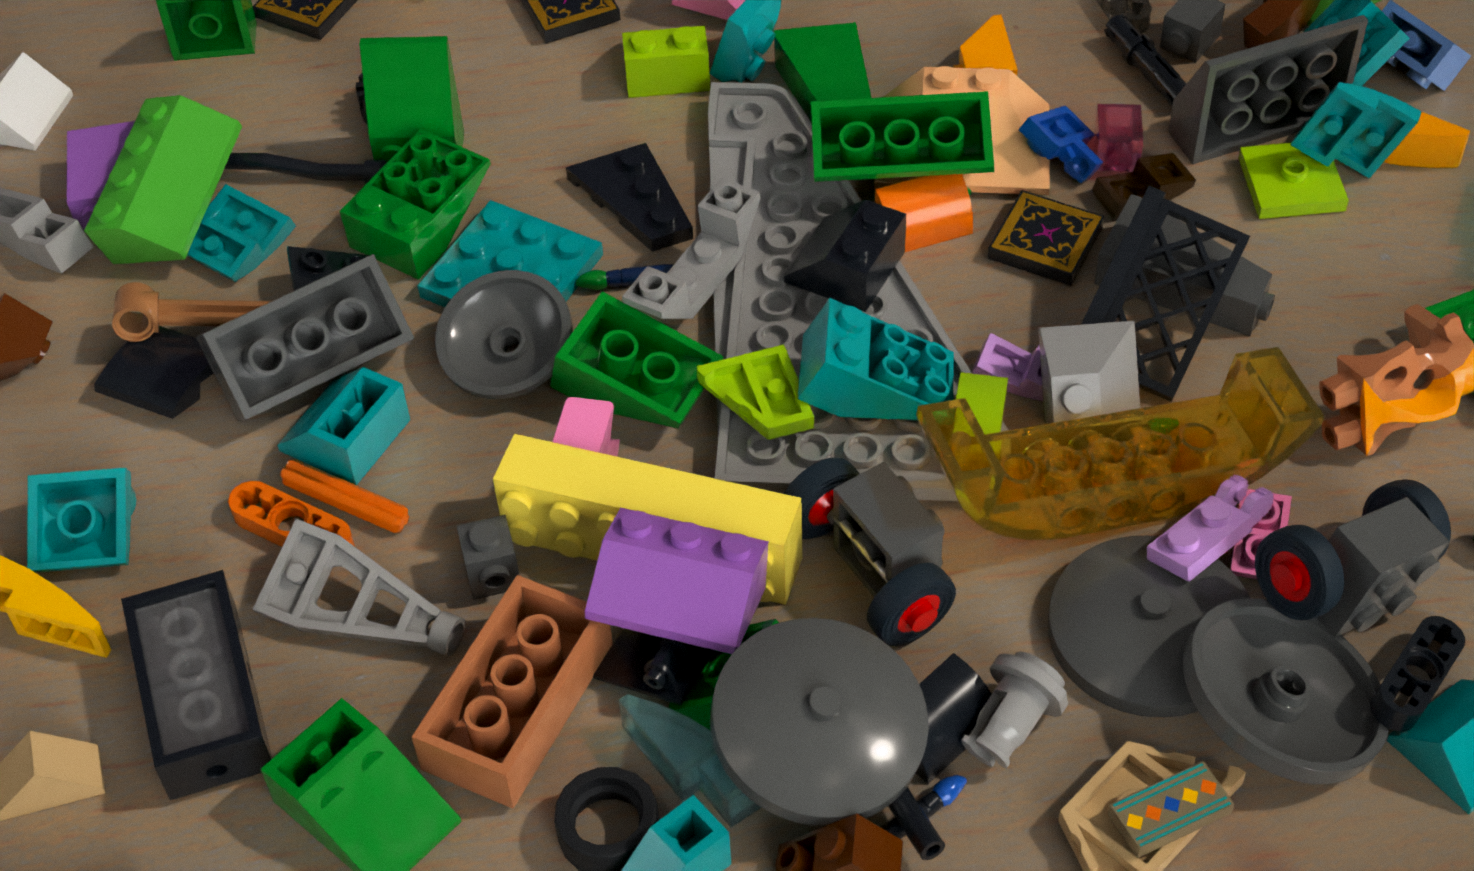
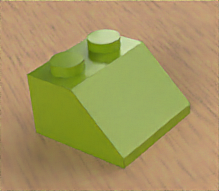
[622,26,710,98]

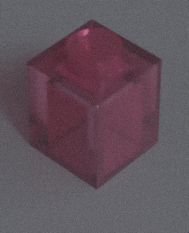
[1094,104,1143,172]

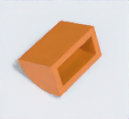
[875,174,973,252]

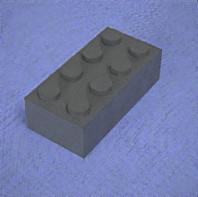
[196,254,414,421]

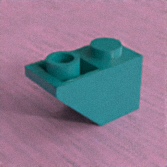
[621,795,732,871]

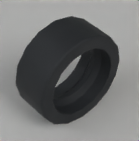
[554,767,659,871]

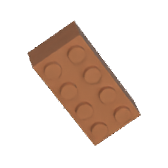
[412,575,613,809]

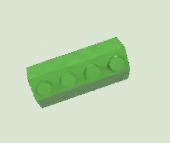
[84,95,242,265]

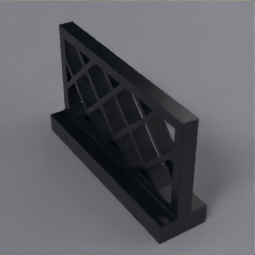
[1081,185,1250,402]

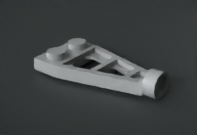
[252,519,465,657]

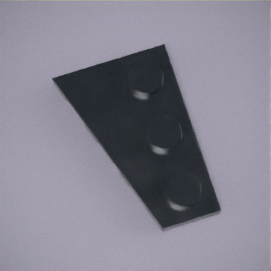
[566,143,694,252]

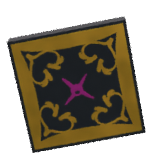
[253,0,358,40]
[521,0,621,43]
[987,190,1105,286]

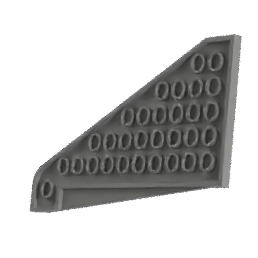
[708,82,1009,503]

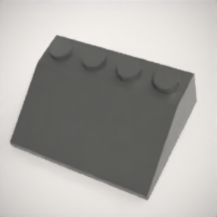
[1168,15,1368,164]

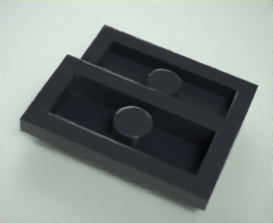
[94,326,214,419]

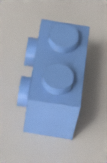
[1382,0,1471,91]

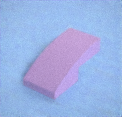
[971,333,1043,401]

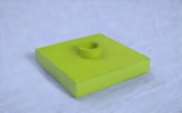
[1238,142,1349,219]

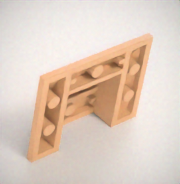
[874,66,1050,195]

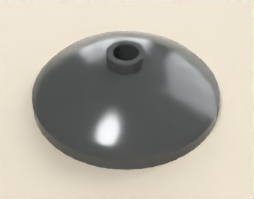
[435,270,573,399]

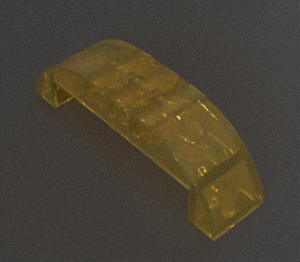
[916,347,1325,540]

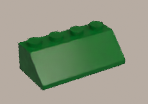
[811,91,994,182]

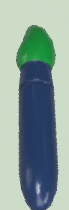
[576,264,674,290]

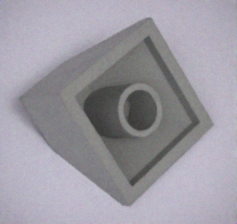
[1038,321,1141,425]

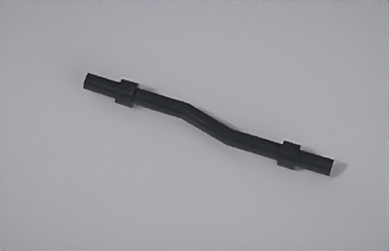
[224,152,387,184]

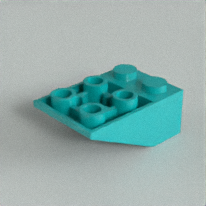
[798,298,954,421]

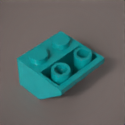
[277,367,411,485]

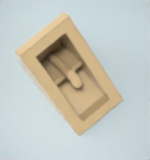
[0,731,106,821]

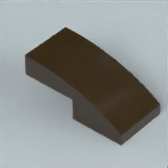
[1092,153,1196,219]

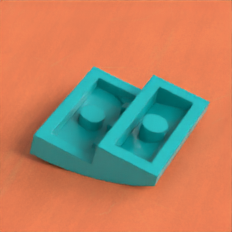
[1304,0,1410,86]
[1291,82,1421,178]
[187,184,296,282]

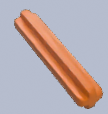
[280,459,410,533]

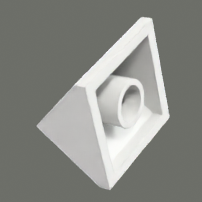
[0,52,73,151]

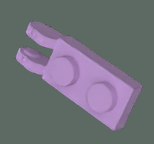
[1147,475,1274,582]

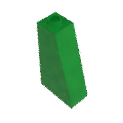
[774,22,872,123]

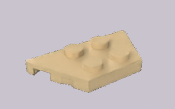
[1058,741,1246,871]

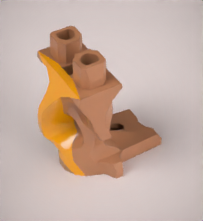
[1319,304,1474,456]

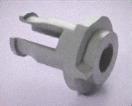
[961,651,1068,769]

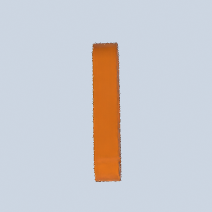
[228,481,355,547]

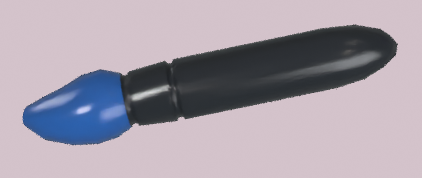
[881,775,967,839]

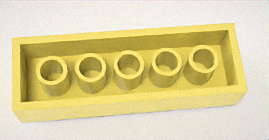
[493,434,803,605]

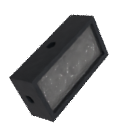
[121,570,272,800]

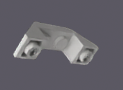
[622,177,761,319]

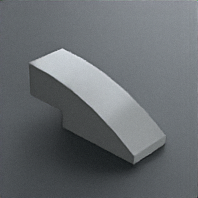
[0,187,93,274]

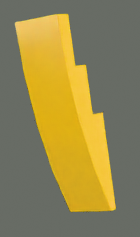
[0,555,111,658]

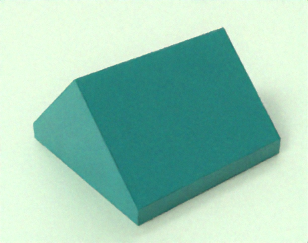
[1386,679,1474,814]

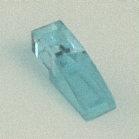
[619,694,762,828]

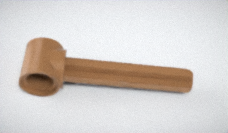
[112,282,271,342]

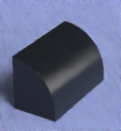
[915,653,992,784]

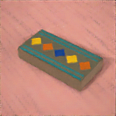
[1108,761,1234,858]

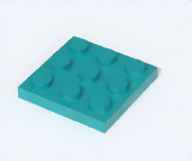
[418,200,603,307]

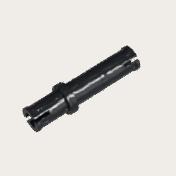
[1104,14,1187,106]

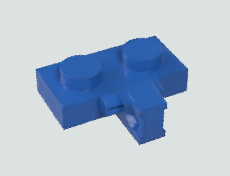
[1018,105,1103,183]

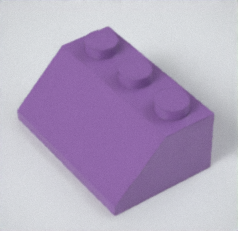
[585,507,769,654]

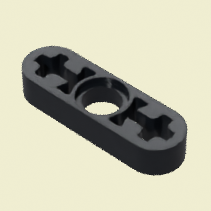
[1370,616,1466,731]

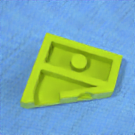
[697,344,814,440]

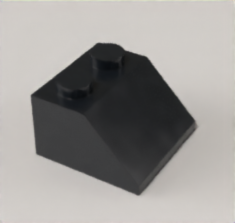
[784,200,906,312]

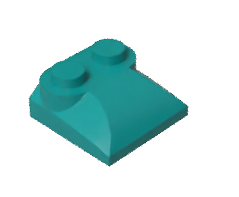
[710,0,781,83]
[27,468,137,573]

